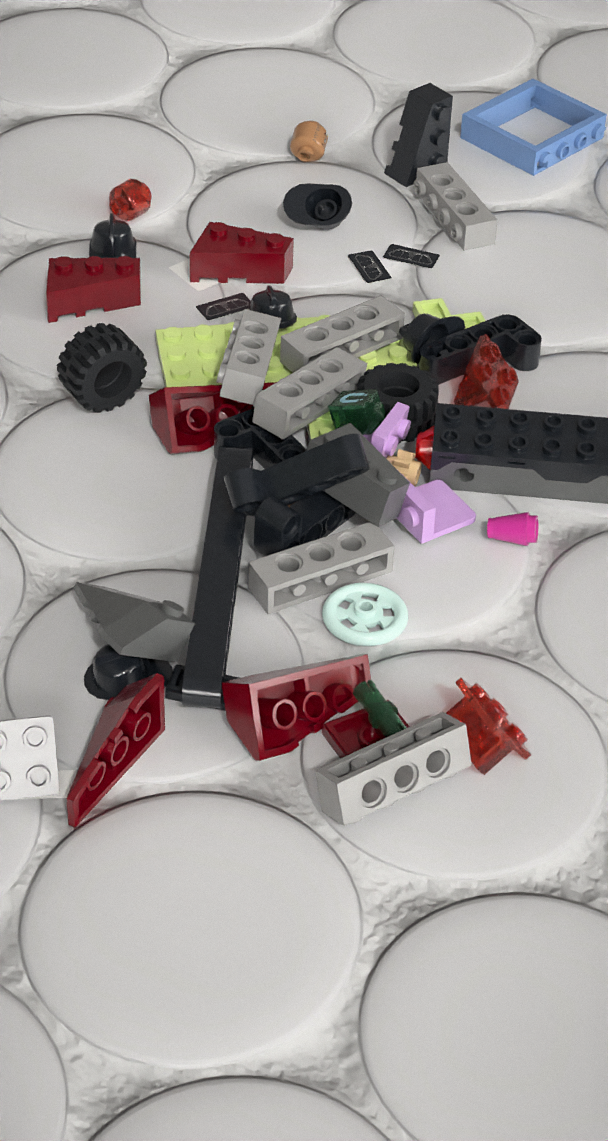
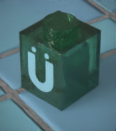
[328,389,385,435]

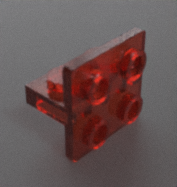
[453,334,519,409]
[446,677,532,775]

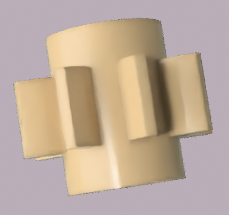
[387,449,422,487]

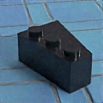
[384,83,453,187]

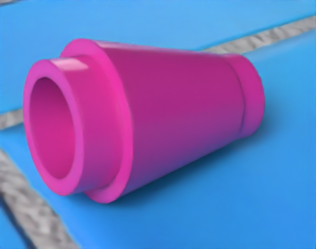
[487,512,539,546]

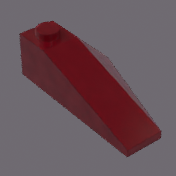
[149,382,277,454]
[222,654,373,761]
[66,673,165,828]

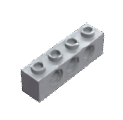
[414,162,498,251]
[280,295,405,373]
[217,309,281,405]
[252,347,367,439]
[248,522,394,614]
[315,712,472,826]

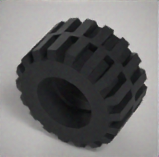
[57,323,147,413]
[356,363,439,443]

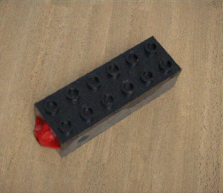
[415,403,608,504]

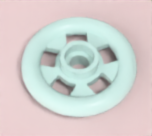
[322,583,408,646]

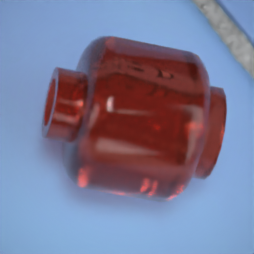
[109,179,152,221]

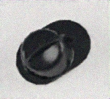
[283,183,352,230]
[89,213,136,258]
[250,285,297,329]
[399,313,465,364]
[84,644,173,700]

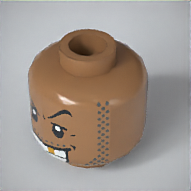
[290,121,328,162]

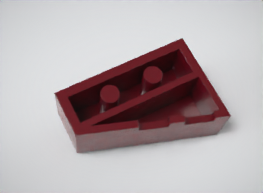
[190,222,294,284]
[46,256,141,323]

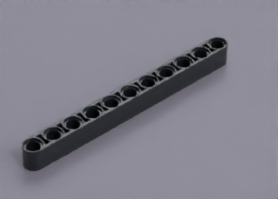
[182,446,254,708]

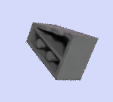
[306,423,410,527]

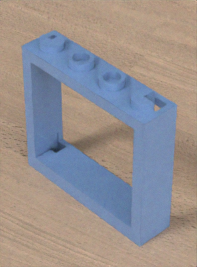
[460,79,607,176]

